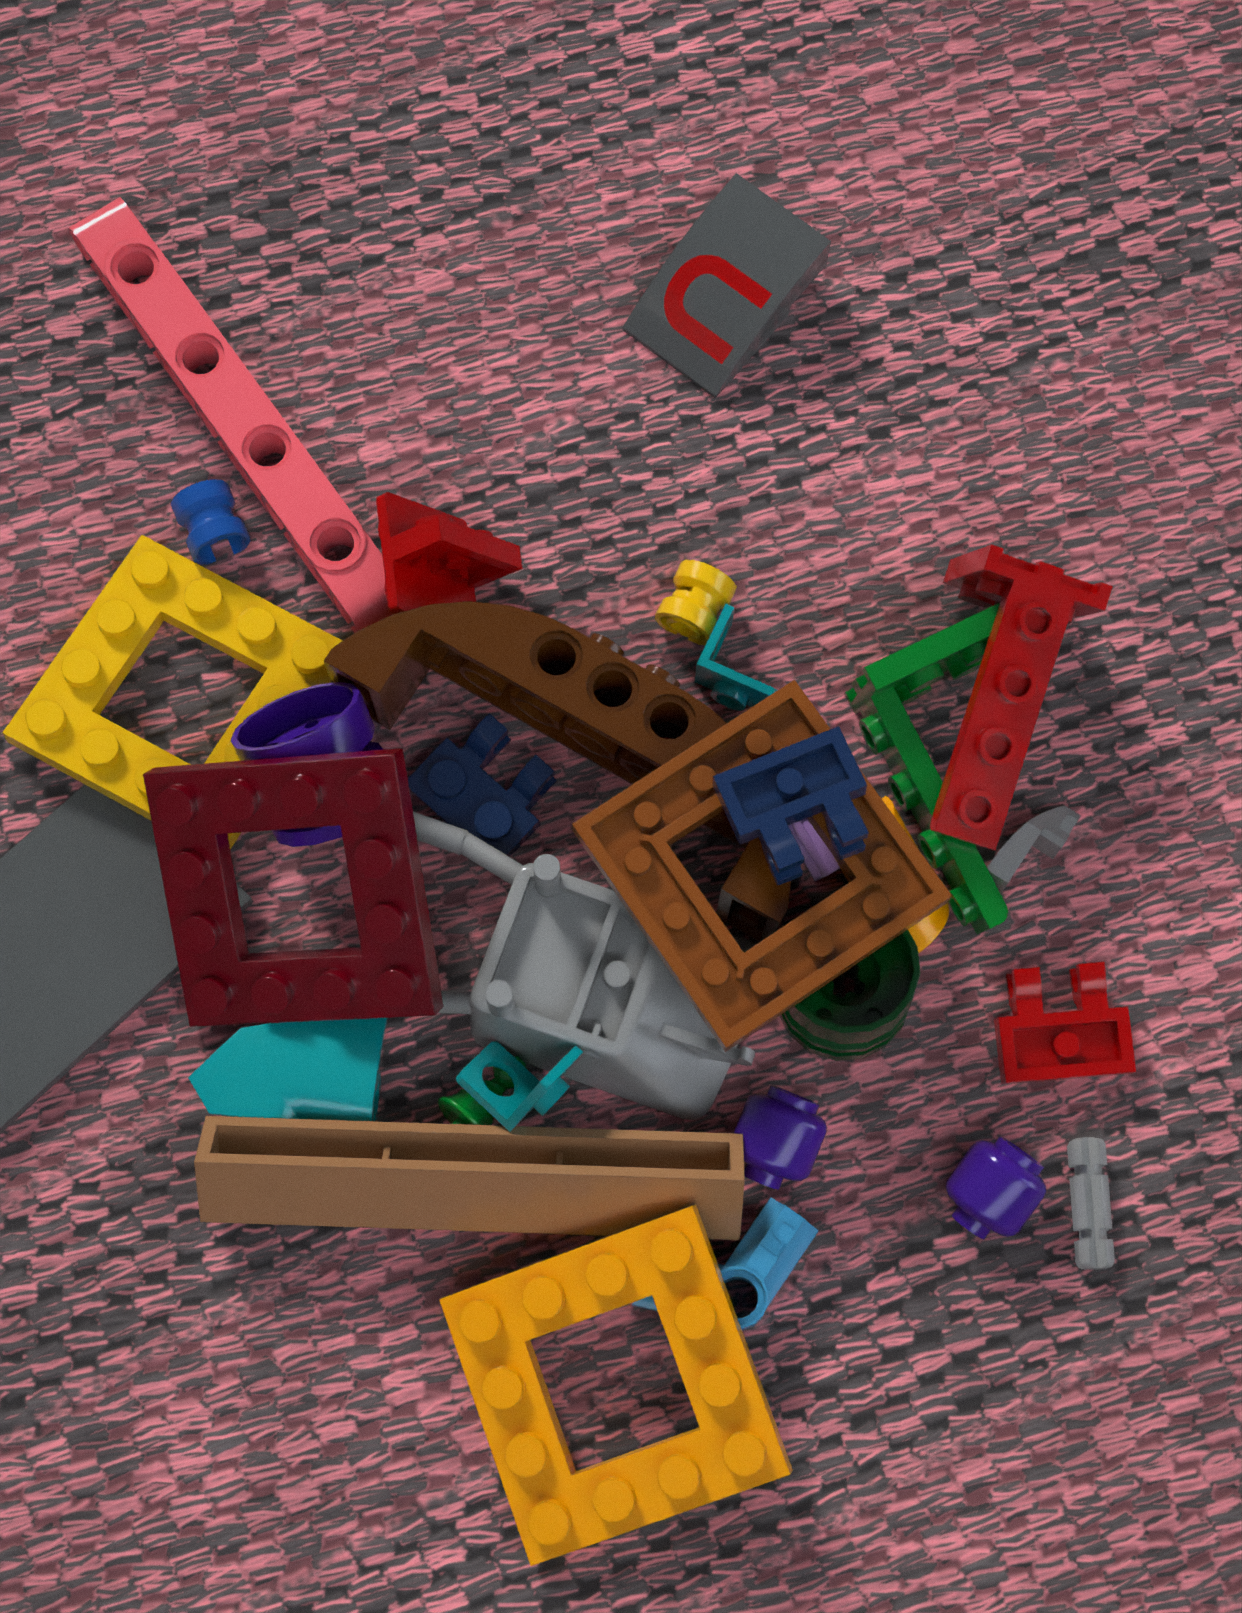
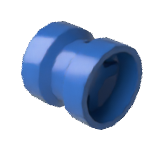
[171,479,251,565]

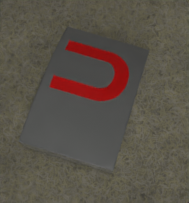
[622,173,831,398]

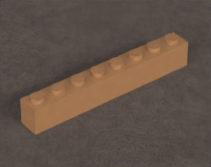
[194,1116,745,1240]

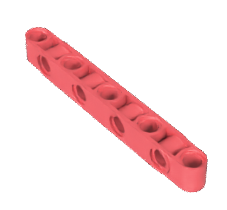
[68,197,393,633]

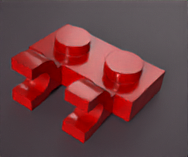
[994,962,1136,1085]

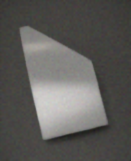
[987,806,1081,894]

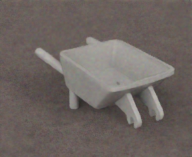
[413,812,755,1120]

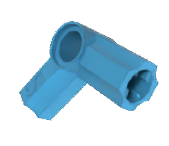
[632,1197,819,1331]

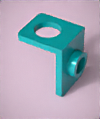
[694,604,778,711]
[456,1041,583,1132]

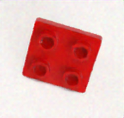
[376,492,523,614]

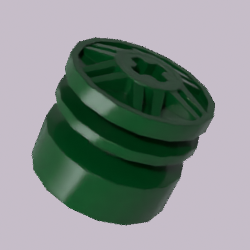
[779,911,921,1061]

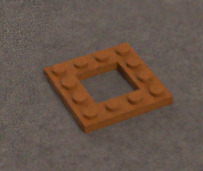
[572,680,952,1052]

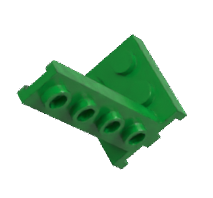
[844,603,1008,935]

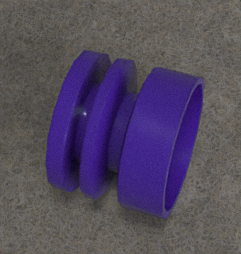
[230,682,383,847]

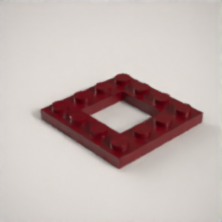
[143,748,444,1027]

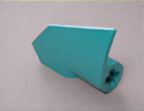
[188,1018,388,1121]

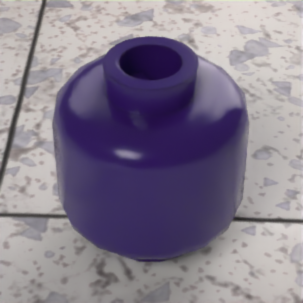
[734,1085,827,1190]
[946,1136,1047,1240]

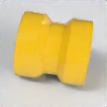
[655,560,737,645]

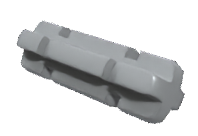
[1067,1137,1115,1270]

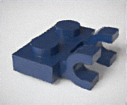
[408,713,557,857]
[713,726,869,886]

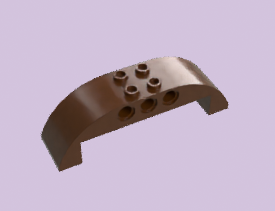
[324,601,791,942]

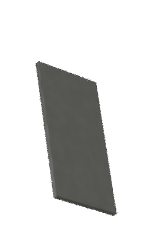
[0,784,254,1134]

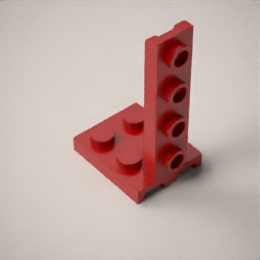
[930,544,1113,851]

